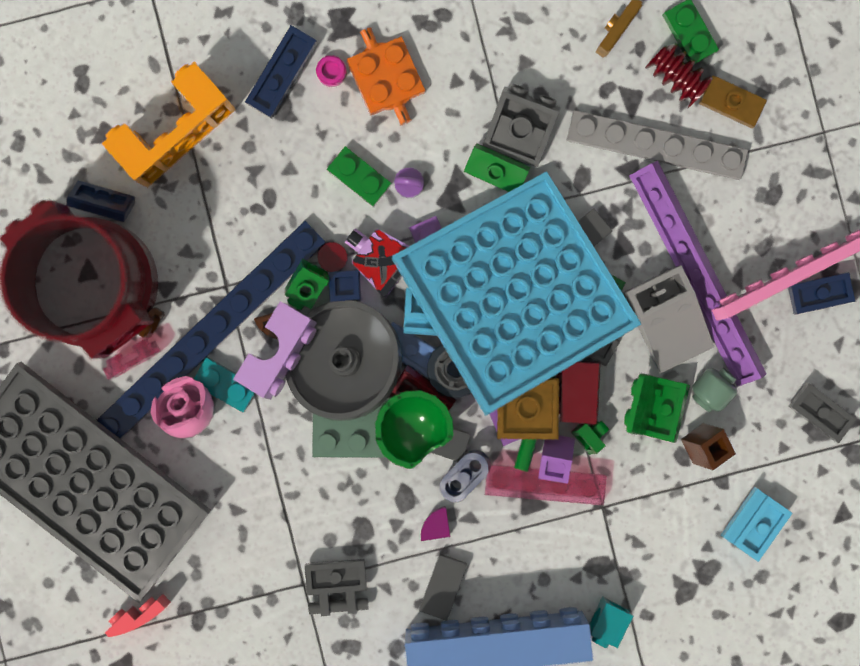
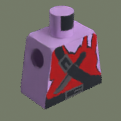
[345,228,409,298]

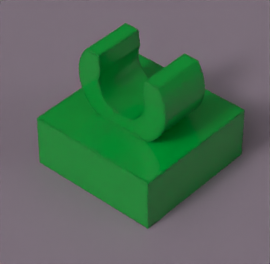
[571,420,609,455]

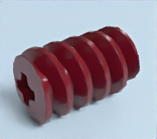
[645,43,713,108]

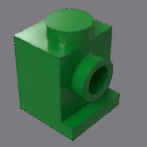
[285,258,329,310]

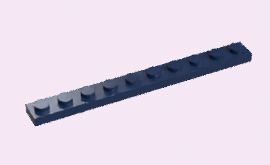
[97,221,326,439]

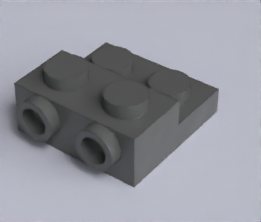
[482,84,560,167]

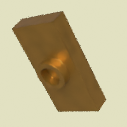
[596,0,643,58]
[699,75,767,128]

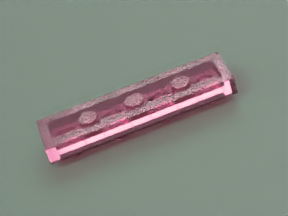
[484,464,607,505]

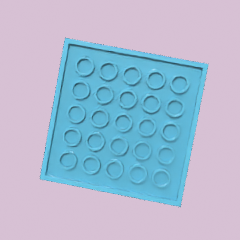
[392,171,641,416]

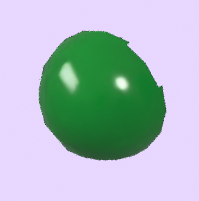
[375,390,453,469]

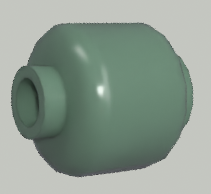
[692,368,738,412]

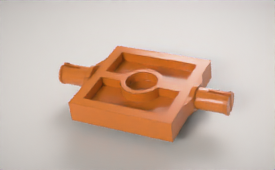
[347,27,425,126]

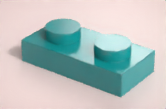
[194,357,255,413]

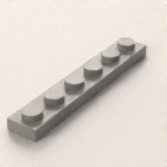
[566,110,748,180]

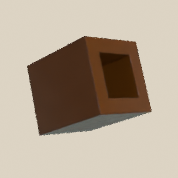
[681,423,736,470]

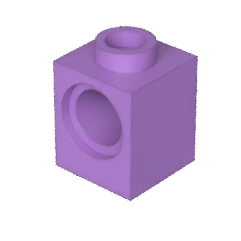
[538,435,575,484]

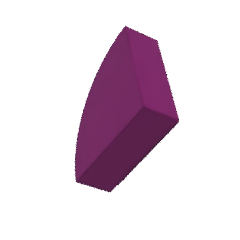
[421,506,450,541]

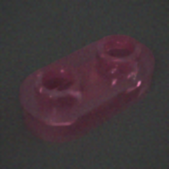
[103,339,162,380]

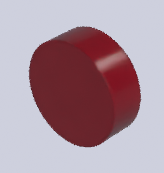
[317,242,348,272]

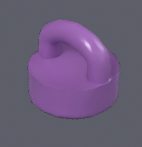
[394,168,424,198]

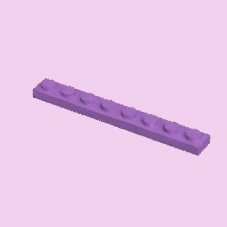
[629,160,767,387]

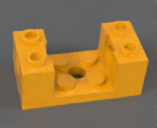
[101,62,236,188]

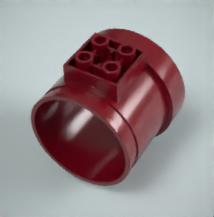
[0,199,158,359]

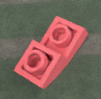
[105,594,171,637]

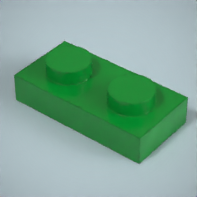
[662,0,719,65]
[327,146,392,208]

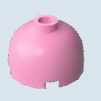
[151,376,214,438]

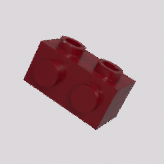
[556,361,601,424]

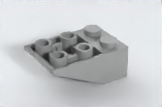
[623,265,714,373]

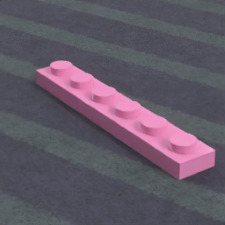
[712,229,860,321]

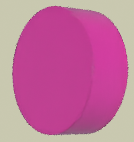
[316,55,346,87]

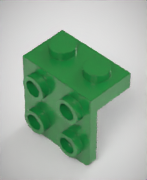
[624,373,690,443]

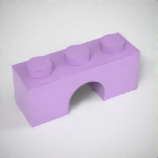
[233,301,317,400]

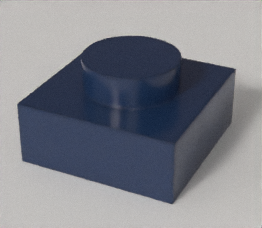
[329,270,361,302]

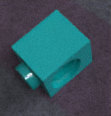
[589,597,633,649]

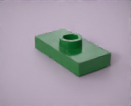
[463,143,531,192]

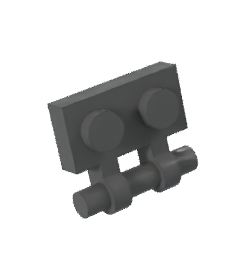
[305,559,369,617]

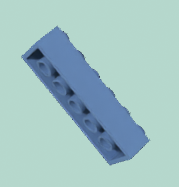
[405,607,593,666]

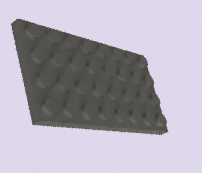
[0,362,211,603]

